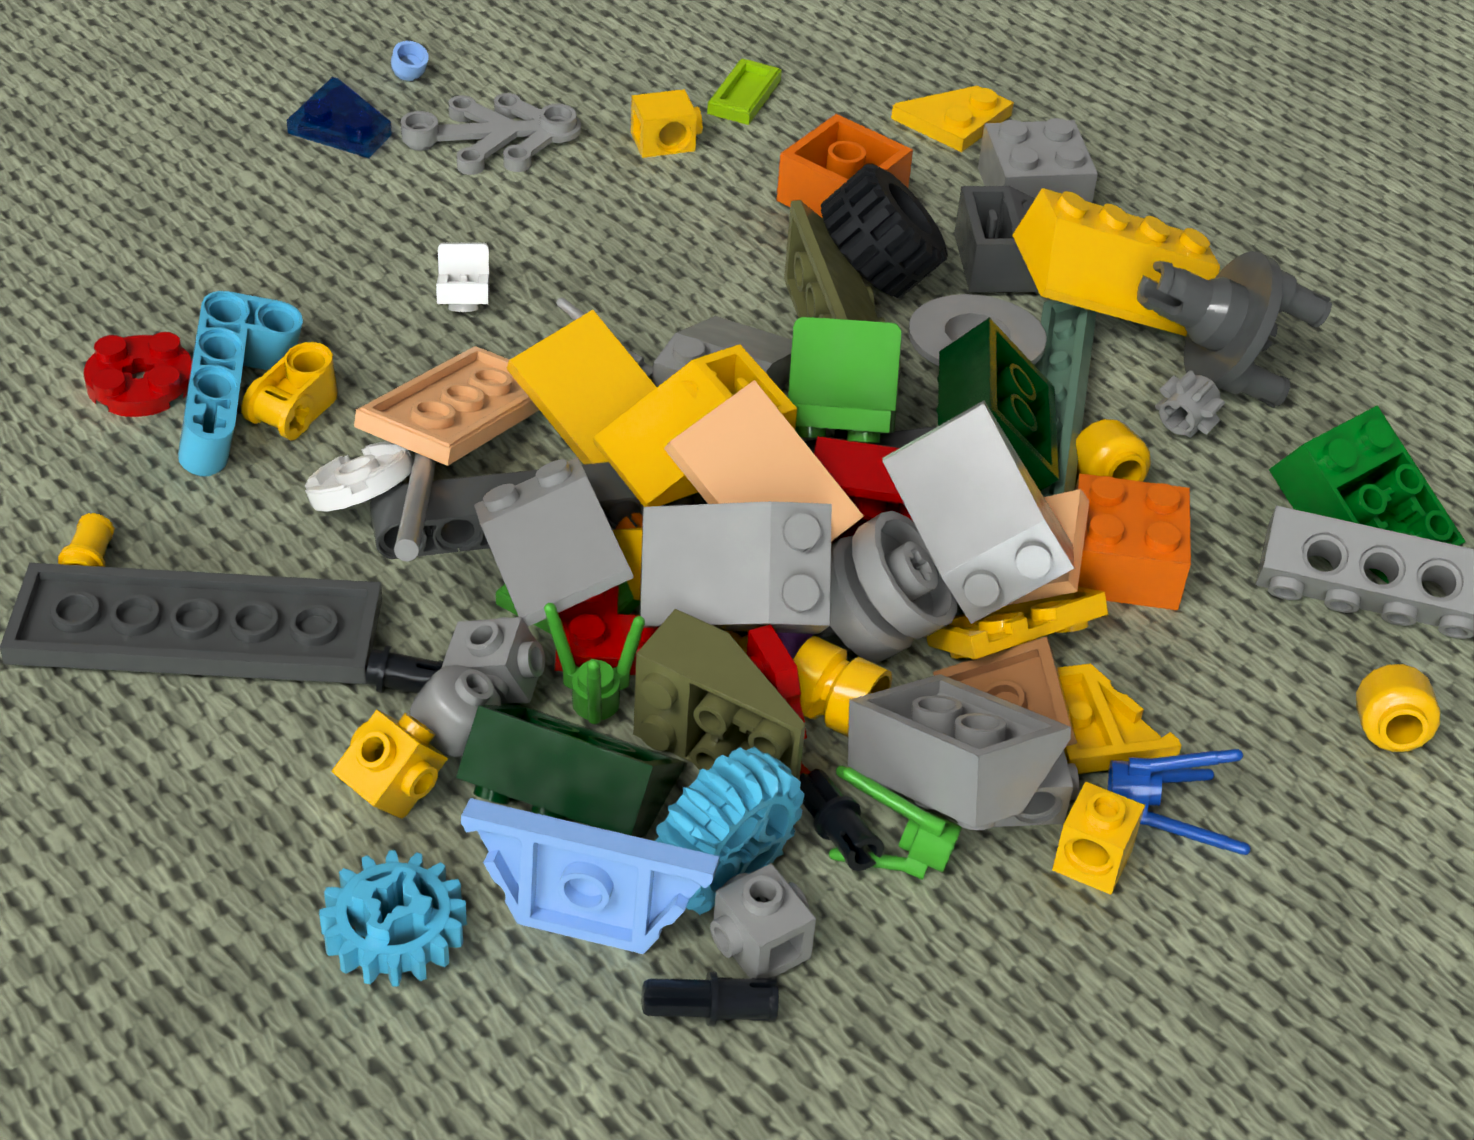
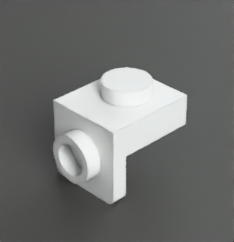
[436,242,489,312]

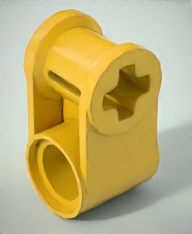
[241,342,338,441]

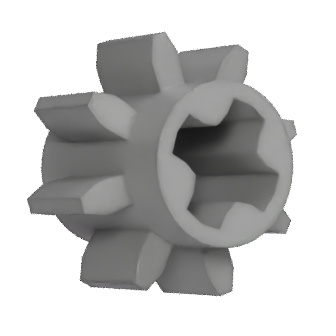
[1155,370,1225,438]

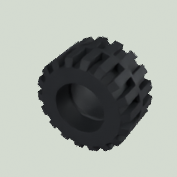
[821,163,948,298]

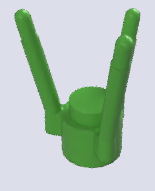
[544,603,645,724]
[829,765,962,880]

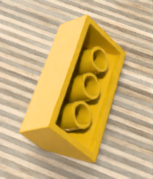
[1012,188,1220,336]

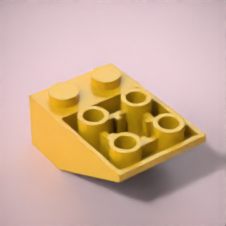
[594,344,797,507]

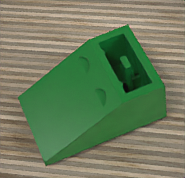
[1269,405,1466,584]

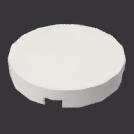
[305,441,414,512]

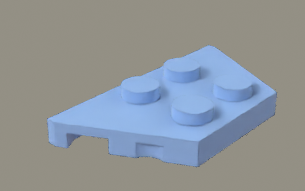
[461,798,720,954]

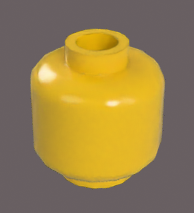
[1076,419,1151,482]
[1356,664,1440,752]

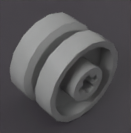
[830,511,957,663]

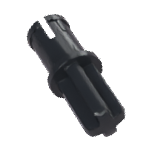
[799,768,884,871]
[641,971,779,1026]

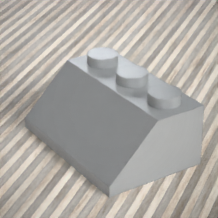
[848,674,1071,830]

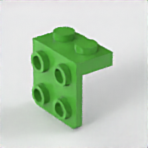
[788,317,902,443]

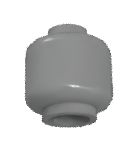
[409,665,501,757]

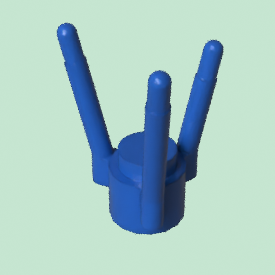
[1108,749,1251,855]

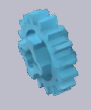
[319,850,467,987]

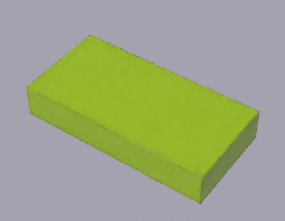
[707,58,782,125]

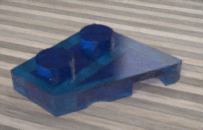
[287,77,392,158]

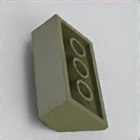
[784,200,901,368]

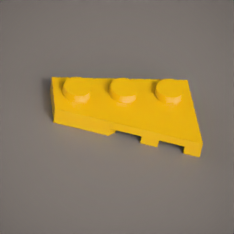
[927,587,1108,659]

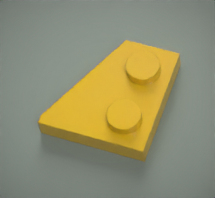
[891,85,1014,152]
[1057,663,1182,774]

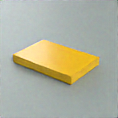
[507,310,657,464]

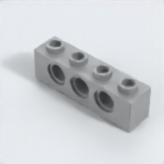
[1256,505,1474,639]

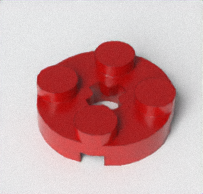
[84,332,192,417]

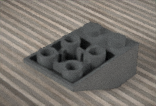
[954,186,1039,292]

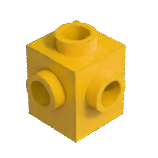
[331,709,448,819]

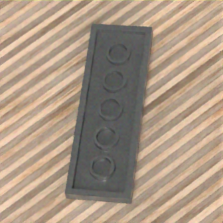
[0,563,382,684]

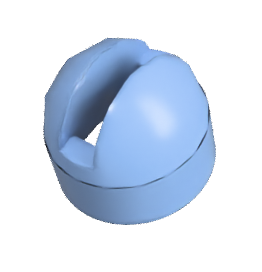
[391,41,429,81]

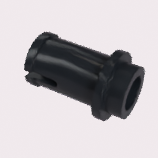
[366,645,444,694]

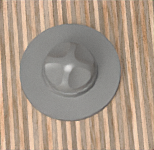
[908,294,1047,366]

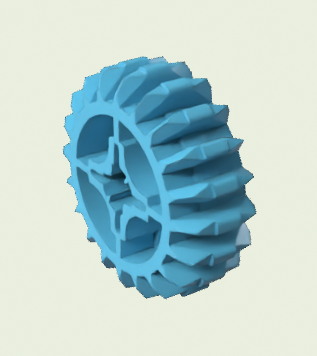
[655,746,804,915]

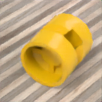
[793,636,892,737]

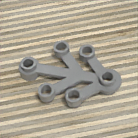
[401,93,581,175]

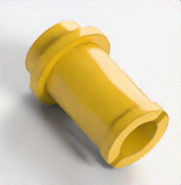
[58,513,115,567]

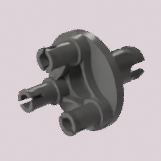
[1137,251,1332,408]

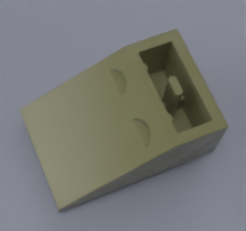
[633,609,806,780]

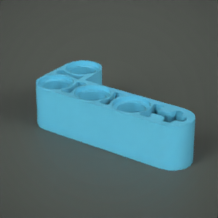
[178,291,303,476]

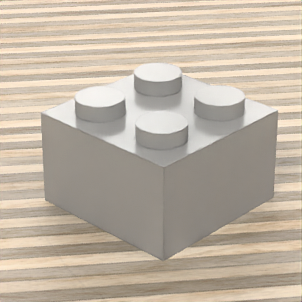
[978,118,1098,203]

